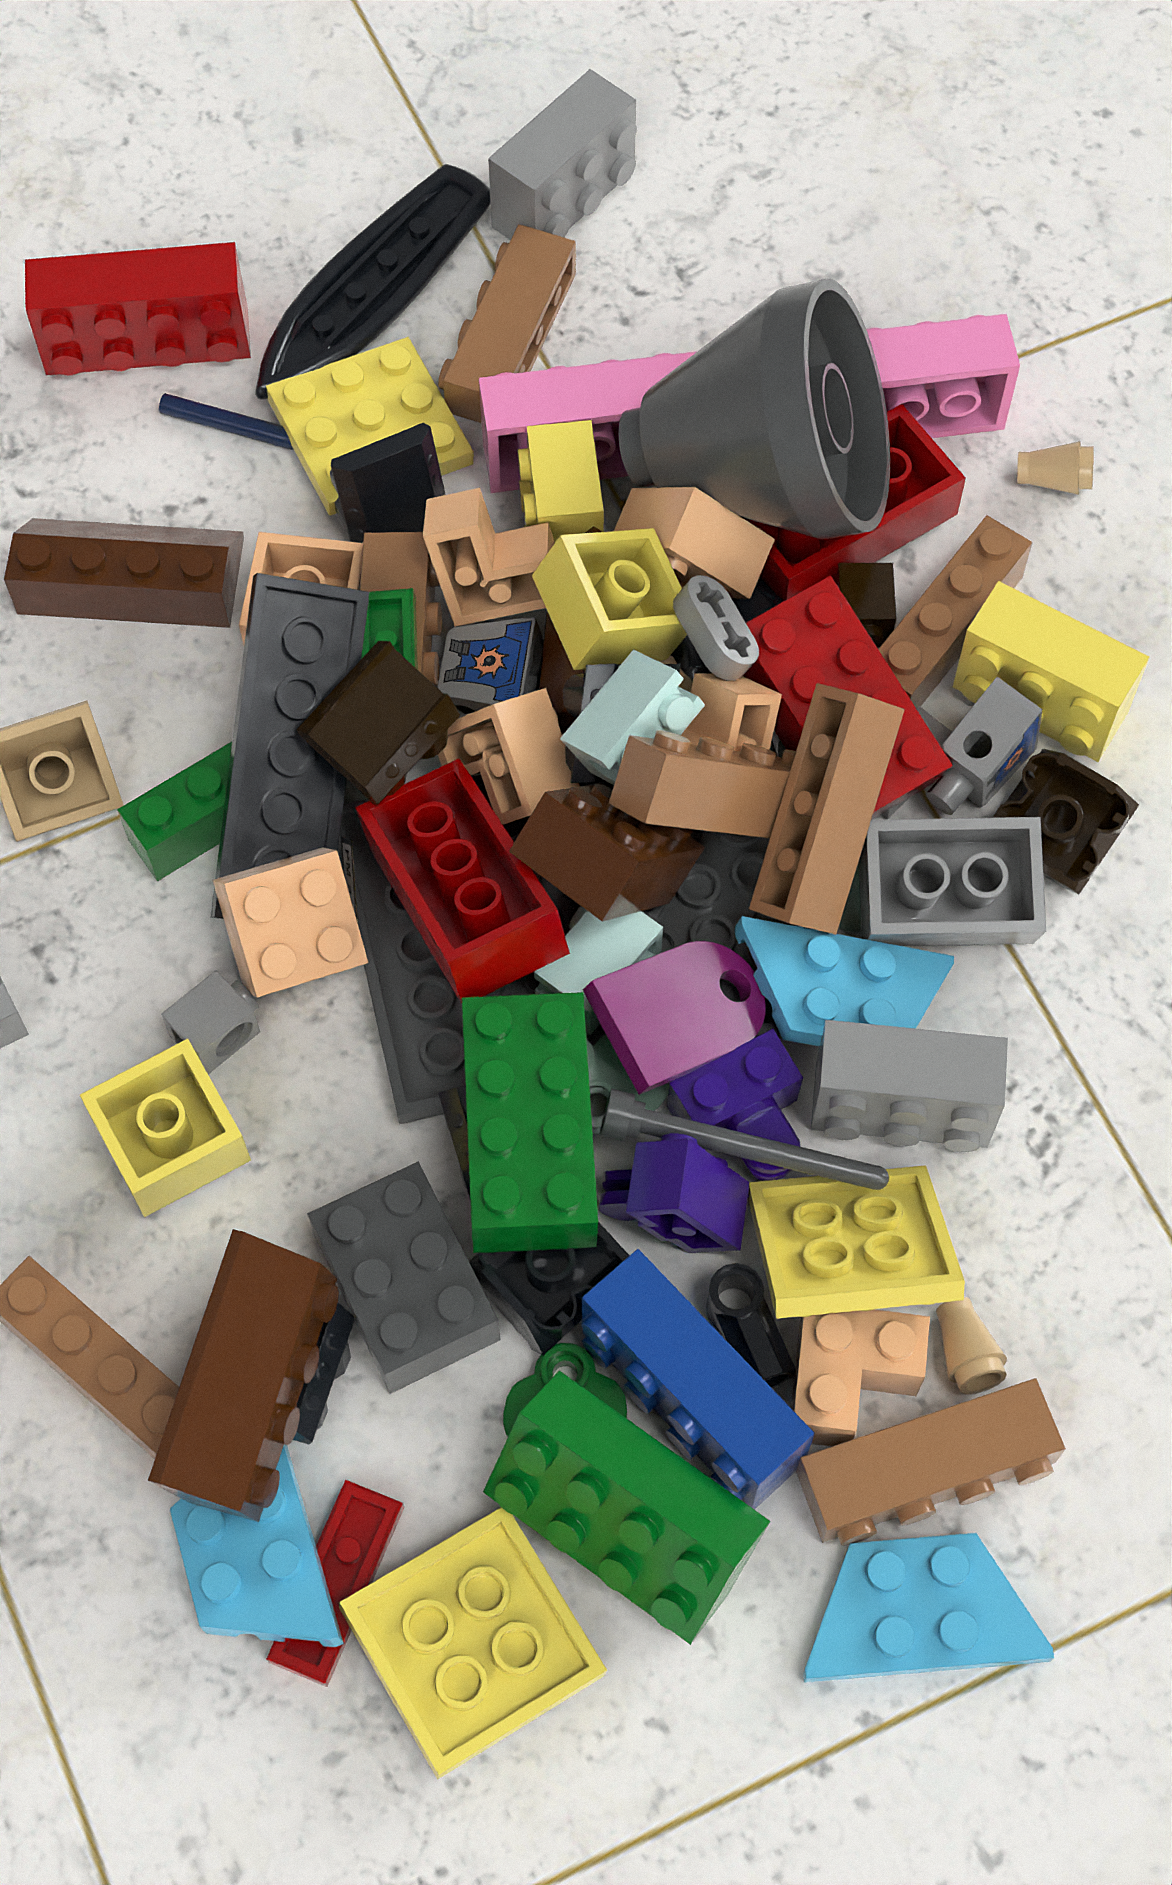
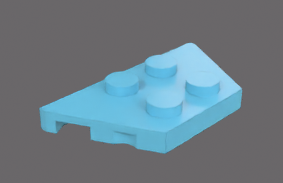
[735,916,954,1046]
[170,1445,344,1647]
[803,1533,1054,1683]

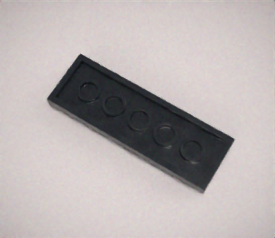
[210,573,370,919]

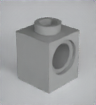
[161,970,260,1074]

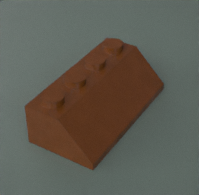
[4,518,244,628]
[148,1229,339,1522]

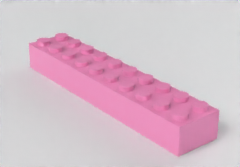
[479,314,1020,493]

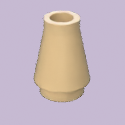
[1017,441,1094,495]
[936,1297,1007,1394]

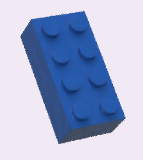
[581,1249,815,1510]

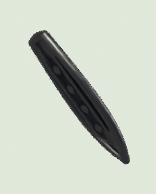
[255,164,491,400]

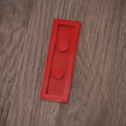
[266,1479,405,1687]

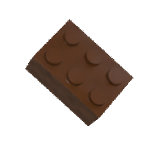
[509,783,705,922]

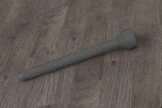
[600,1088,889,1190]

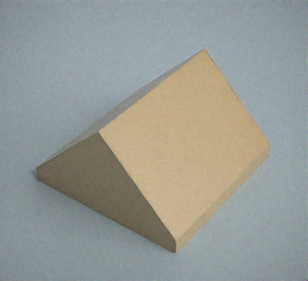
[0,700,124,842]

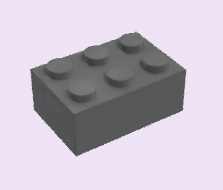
[307,1161,501,1394]

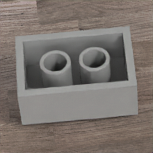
[488,69,637,240]
[859,817,1046,946]
[811,1020,1008,1152]

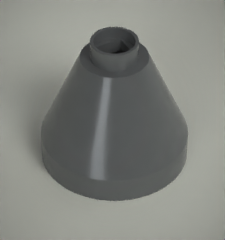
[618,279,890,540]

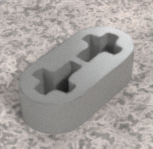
[673,575,759,681]

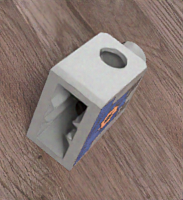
[435,617,544,718]
[926,677,1043,815]

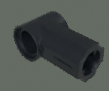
[706,1263,796,1388]

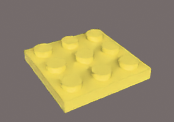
[266,337,474,516]
[748,1165,965,1319]
[339,1507,607,1780]

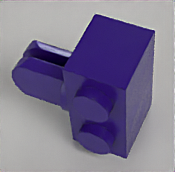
[666,1029,803,1181]
[599,1133,750,1253]

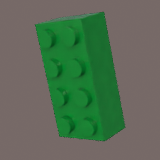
[462,992,598,1253]
[483,1370,771,1645]

